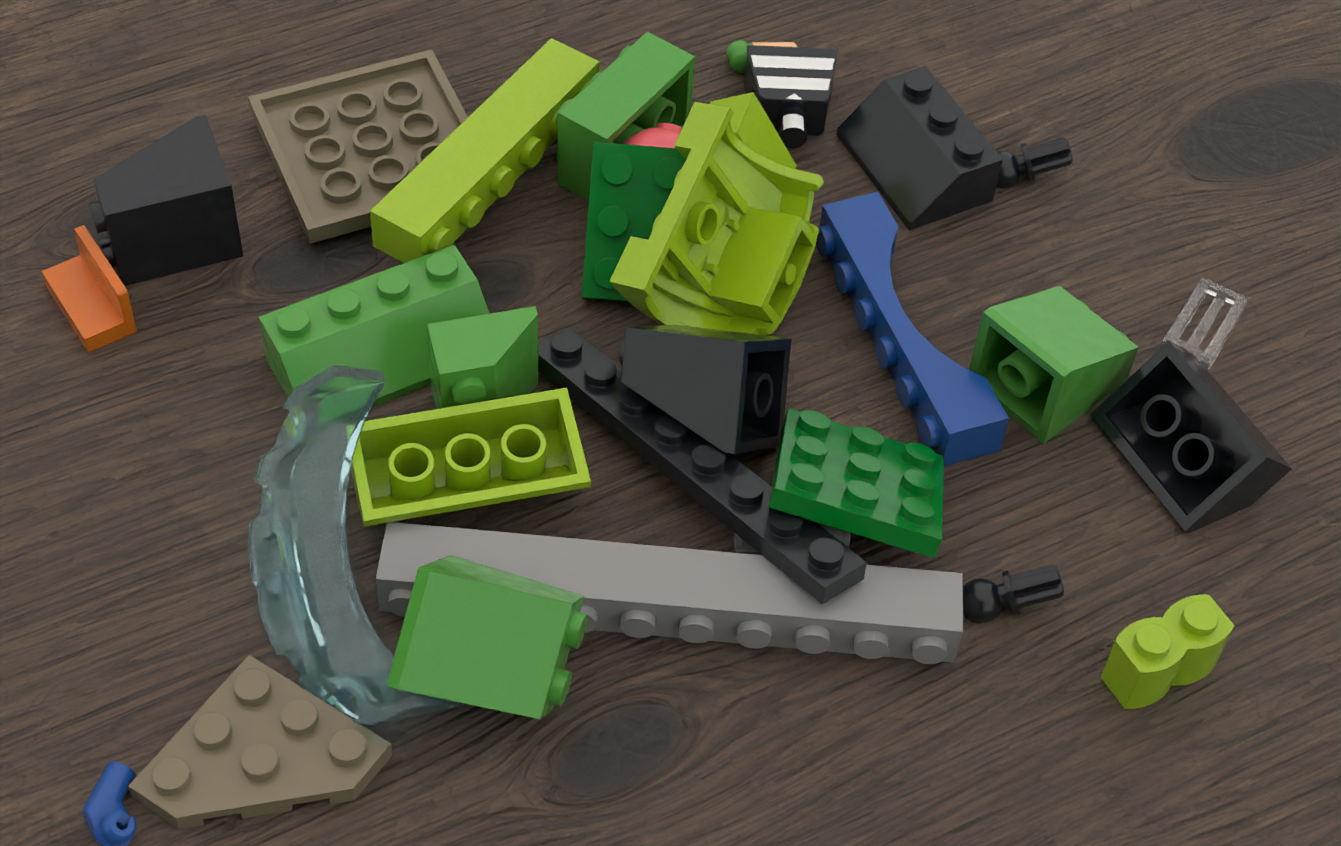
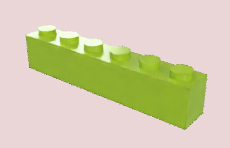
[370,38,600,263]

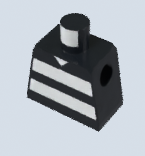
[744,45,838,148]

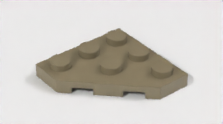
[128,655,393,829]

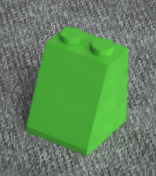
[969,286,1139,444]
[386,555,588,719]

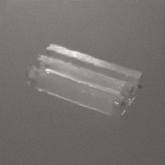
[1160,277,1249,371]

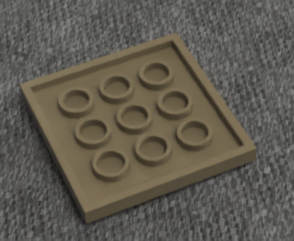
[248,49,468,244]

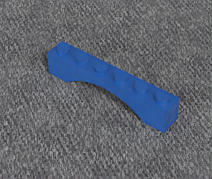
[816,192,1009,466]

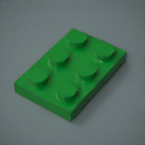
[582,142,686,301]

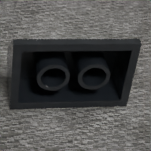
[836,66,1003,231]
[1091,341,1292,533]

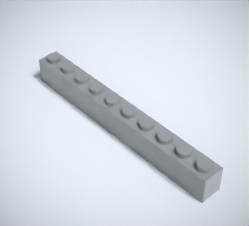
[376,522,963,664]

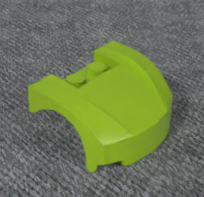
[609,102,824,335]

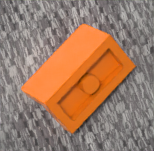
[41,225,137,353]

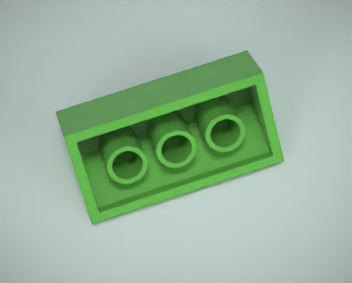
[258,245,489,433]

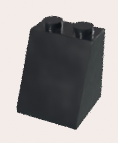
[89,115,244,286]
[619,325,792,454]

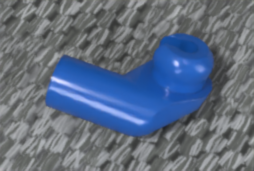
[83,761,137,846]

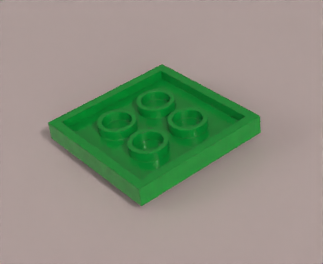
[768,408,944,558]

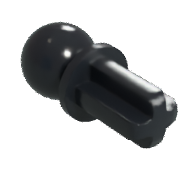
[996,138,1073,188]
[963,565,1064,623]

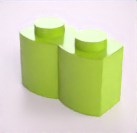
[1101,594,1235,709]

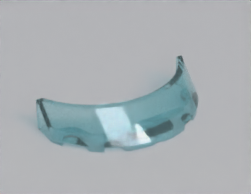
[249,365,462,726]

